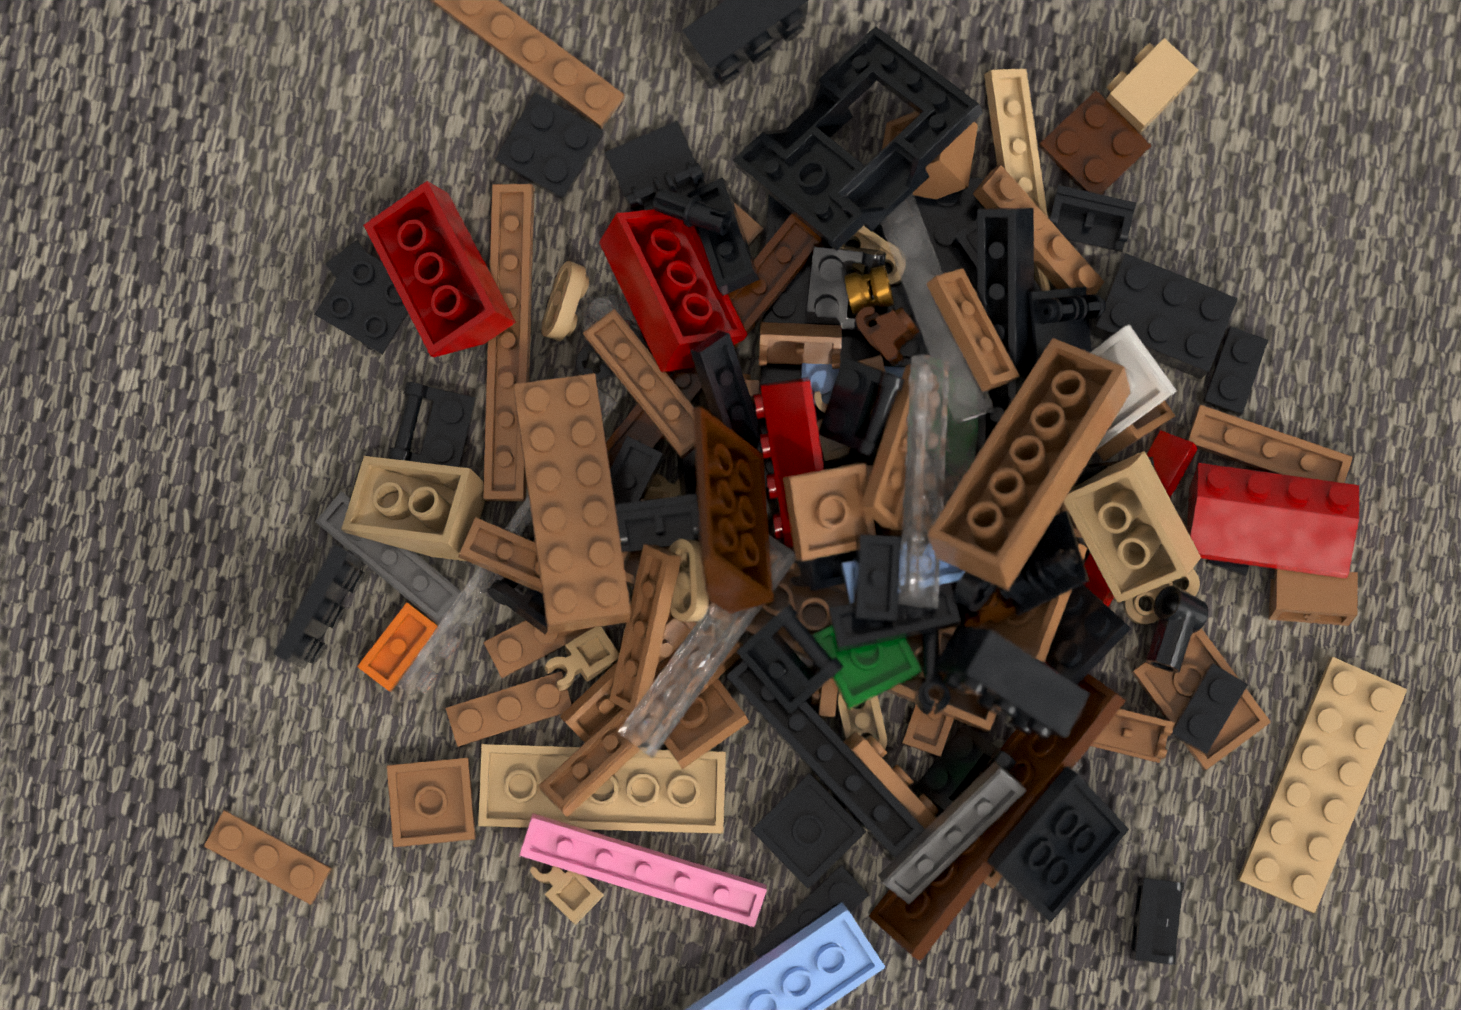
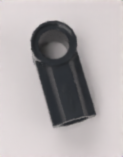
[1146,585,1209,673]

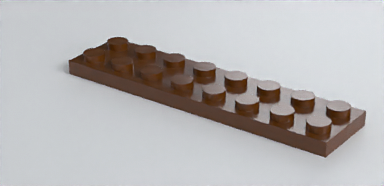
[869,674,1125,962]

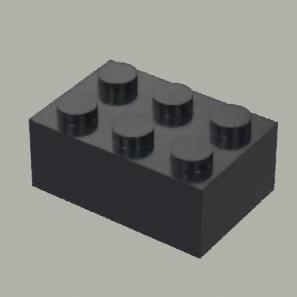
[682,0,809,89]
[1090,253,1238,379]
[934,625,1090,739]

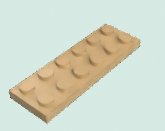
[1237,657,1407,914]
[478,744,726,834]

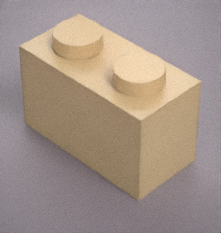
[1106,38,1199,133]

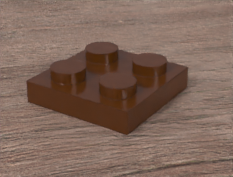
[1038,90,1152,195]

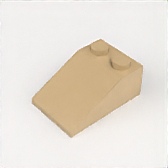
[341,456,485,562]

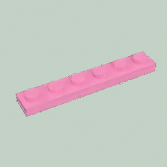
[520,813,767,927]

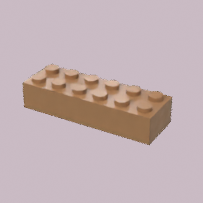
[927,338,1131,590]
[514,373,631,634]

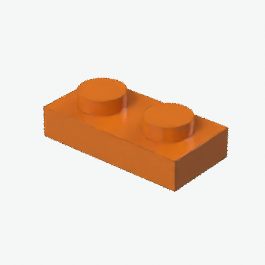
[357,602,440,692]

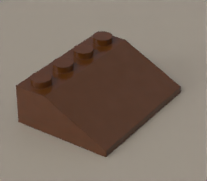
[693,406,773,614]

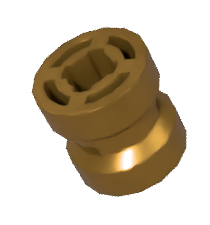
[844,266,894,315]

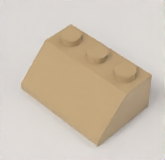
[1064,451,1201,603]

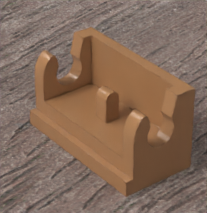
[759,322,842,369]
[1268,569,1358,626]
[1091,709,1175,763]

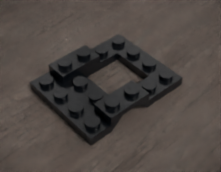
[733,26,983,251]

